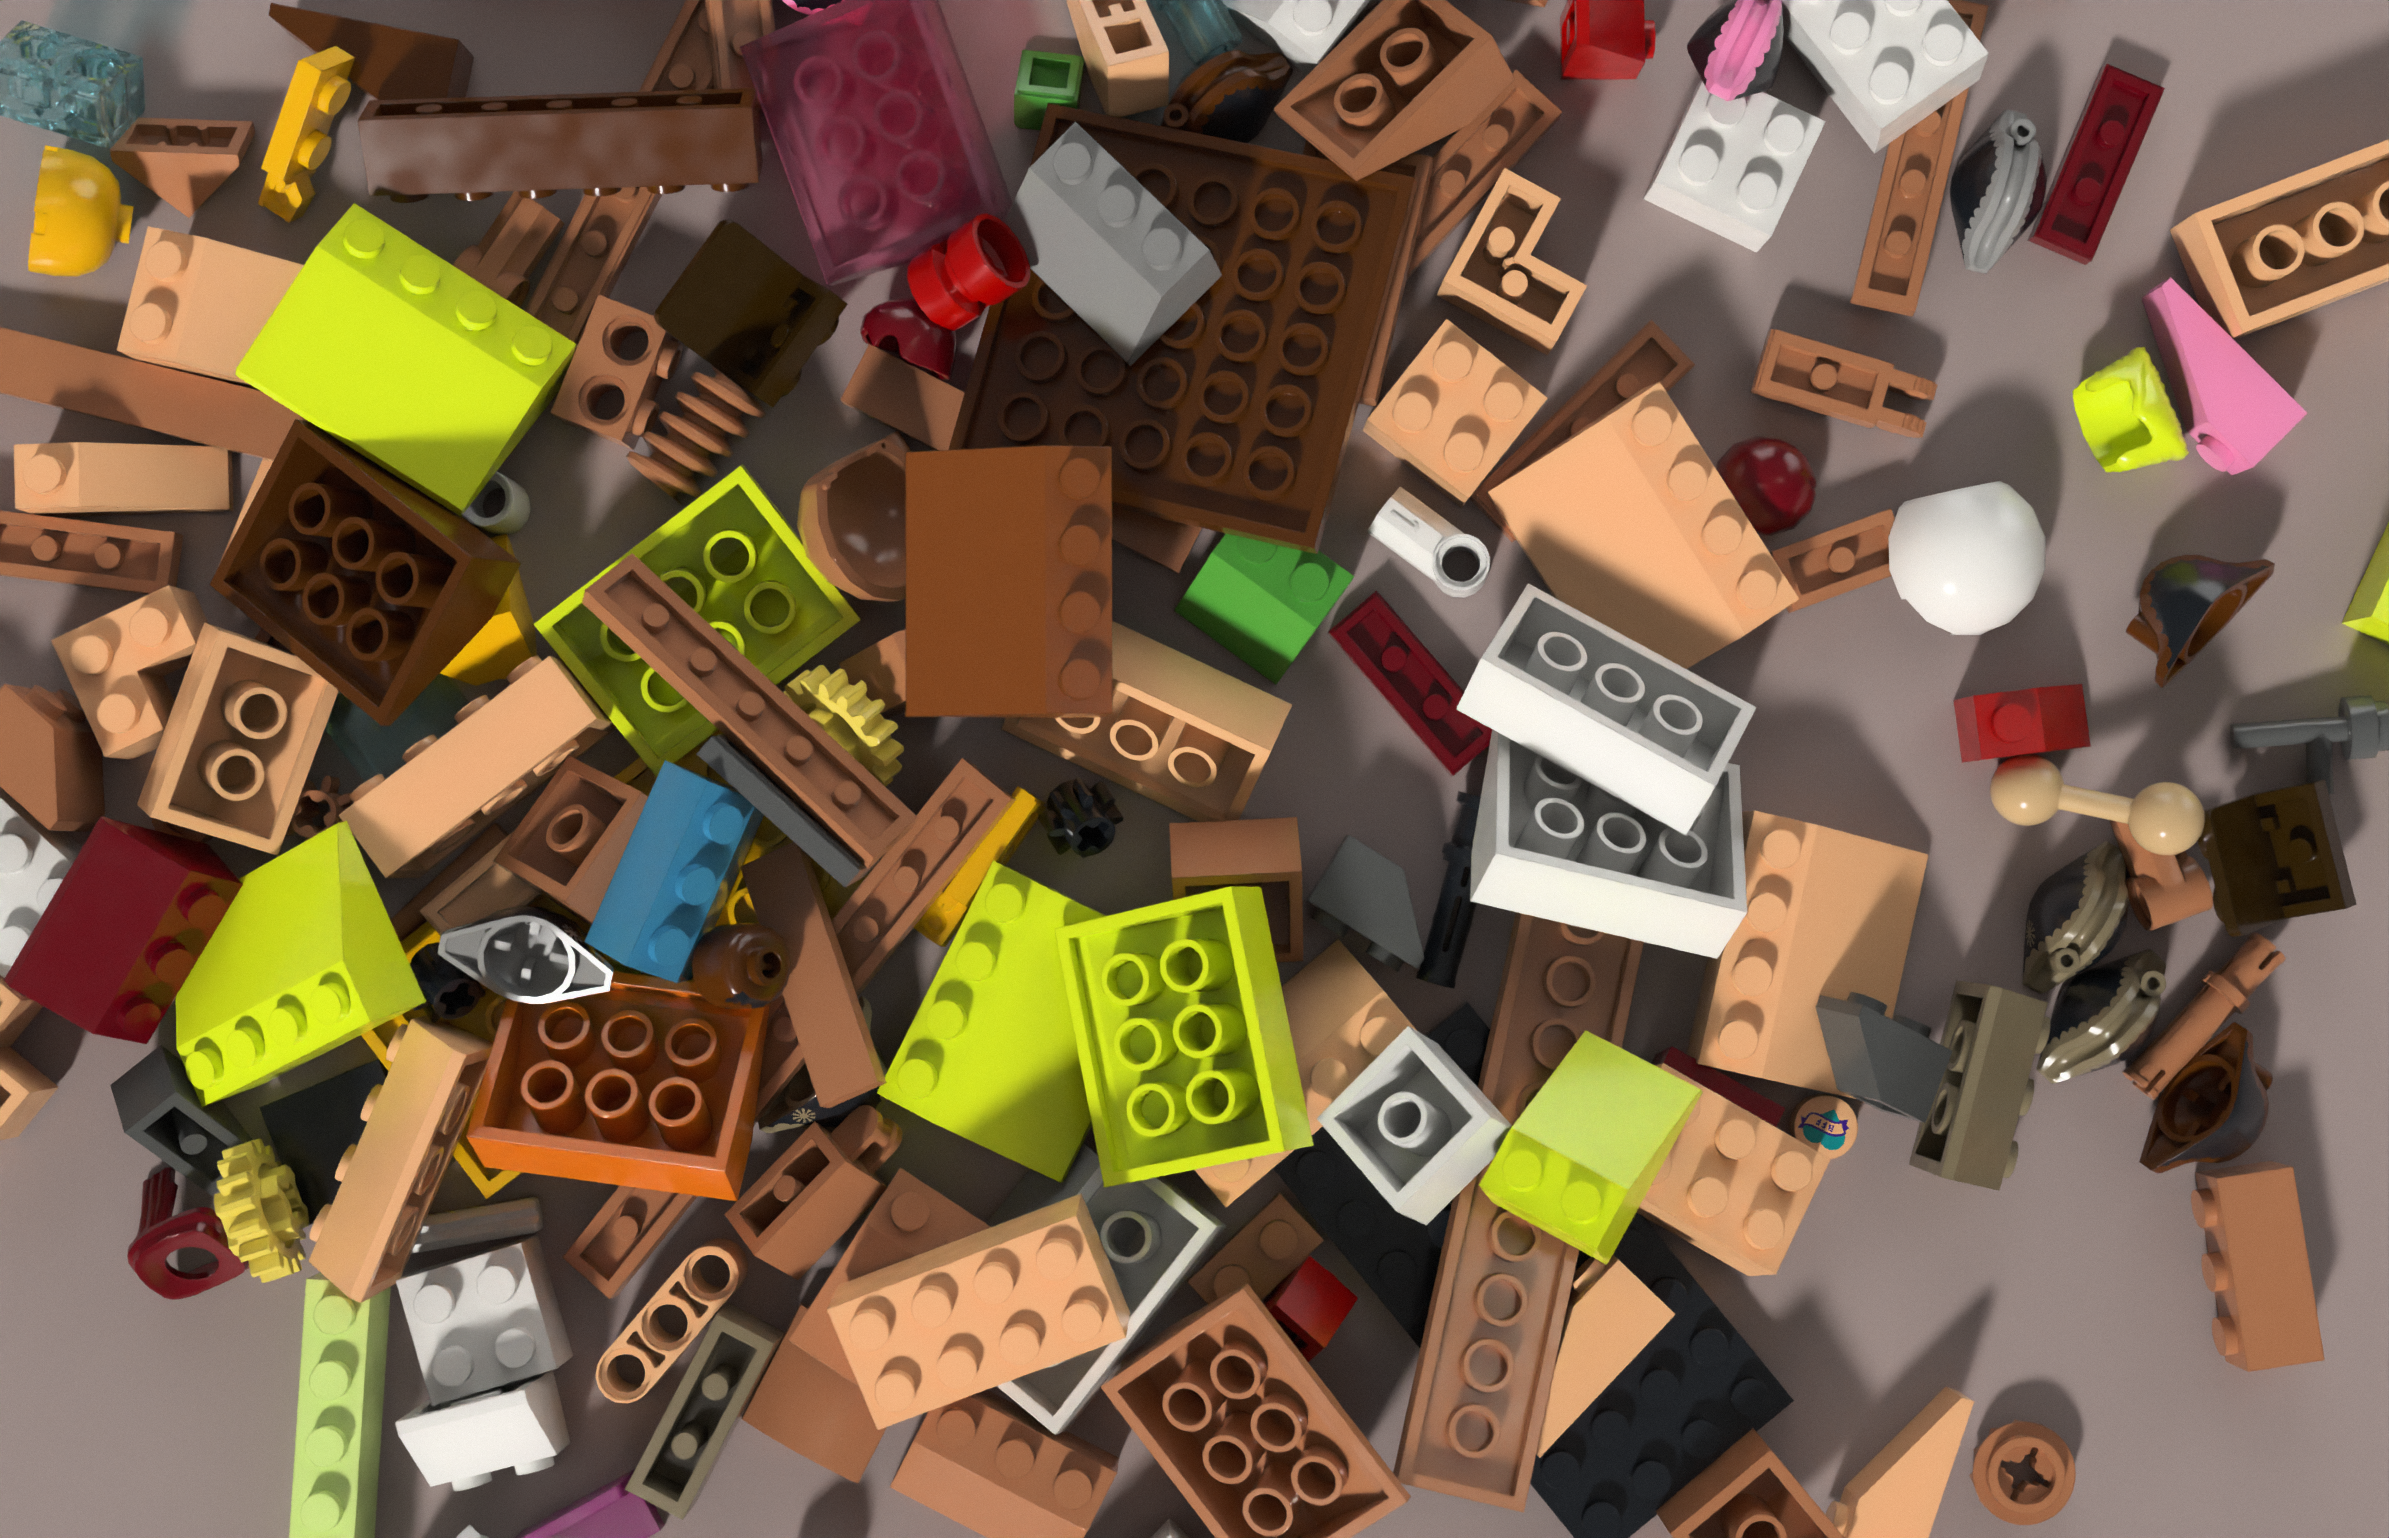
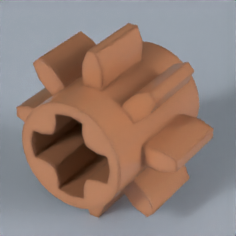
[285,775,354,842]

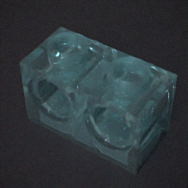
[0,20,145,149]

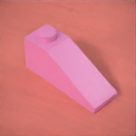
[2142,277,2307,476]

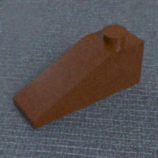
[268,3,474,100]

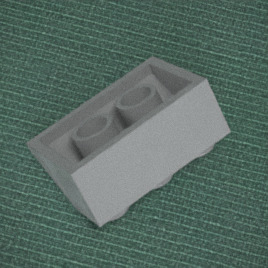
[1004,122,1222,366]

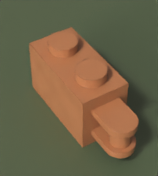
[724,1105,902,1280]

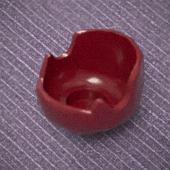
[860,298,957,380]
[1716,436,1817,536]

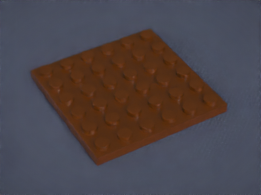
[948,103,1418,554]

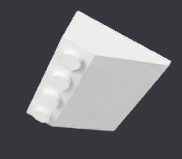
[1470,729,1747,959]

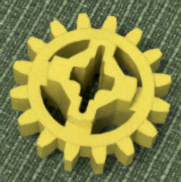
[783,665,904,787]
[214,1138,309,1283]

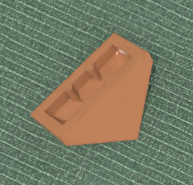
[110,117,255,218]

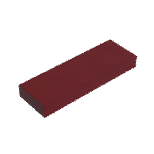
[2028,64,2165,265]
[1327,590,1492,777]

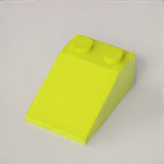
[1479,1030,1703,1265]

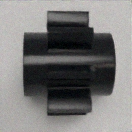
[1038,777,1124,858]
[410,942,486,1023]

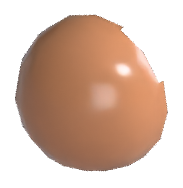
[797,439,906,602]

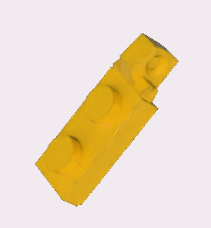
[258,46,355,223]
[914,786,1046,947]

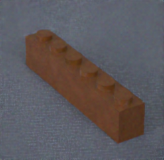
[357,88,763,203]

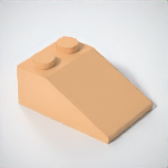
[117,226,304,389]

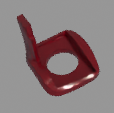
[127,1167,249,1300]

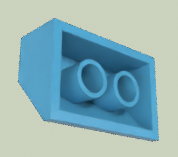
[584,760,764,983]

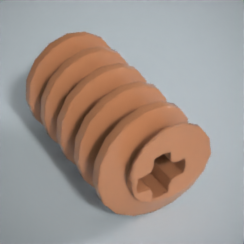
[626,365,766,506]

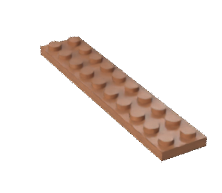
[1393,912,1644,1513]

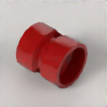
[907,213,1030,331]

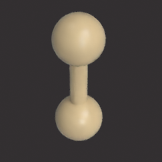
[1990,754,2205,855]

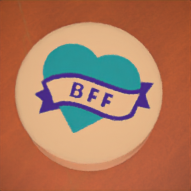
[1790,1094,1858,1159]

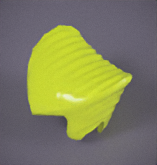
[2073,347,2189,472]

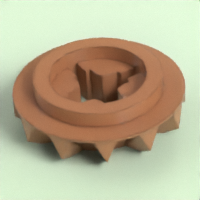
[1969,1419,2076,1525]

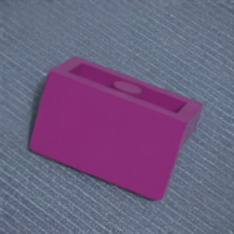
[515,1469,665,1538]

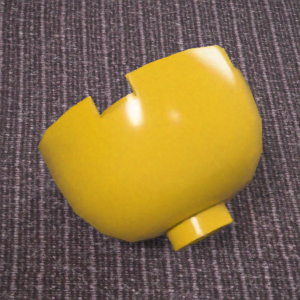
[28,145,134,277]

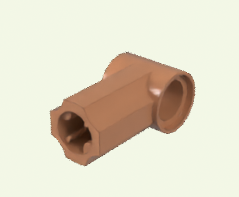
[453,191,564,308]
[2109,820,2213,932]

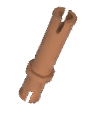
[2122,932,2286,1100]

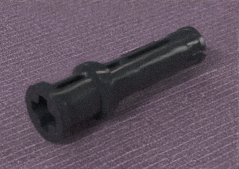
[1416,791,1481,989]

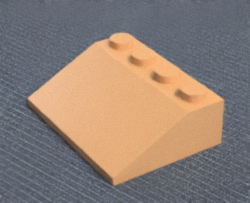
[1486,382,1799,669]
[1687,810,1929,1099]

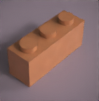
[2191,1161,2325,1372]

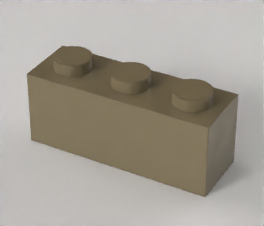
[625,1303,785,1520]

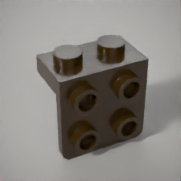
[654,219,848,408]
[2197,779,2356,937]

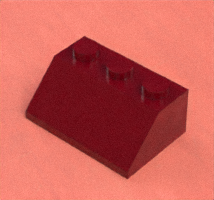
[4,816,243,1044]

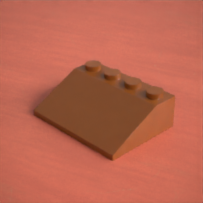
[905,445,1113,718]

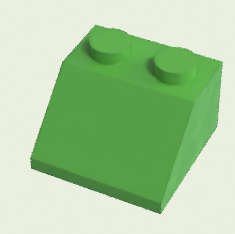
[1174,533,1354,685]

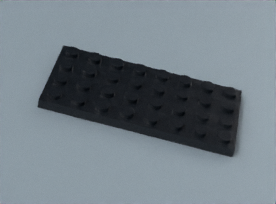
[1273,1001,1794,1538]

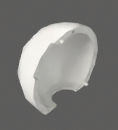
[1888,481,2046,635]

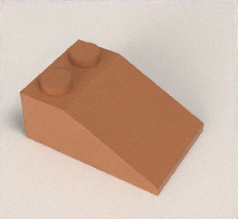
[1273,0,1515,181]
[788,1168,991,1387]

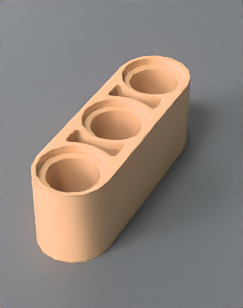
[595,1238,748,1404]

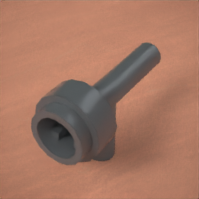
[2230,695,2389,794]

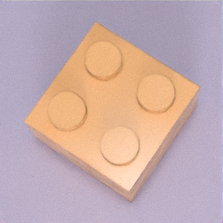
[1363,319,1548,508]

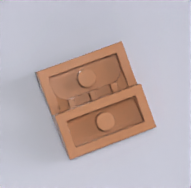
[742,1302,887,1484]

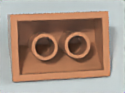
[890,1390,1119,1538]

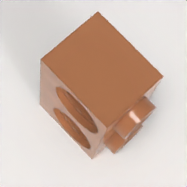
[551,294,683,450]

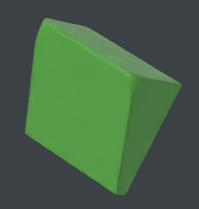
[1014,49,1085,130]

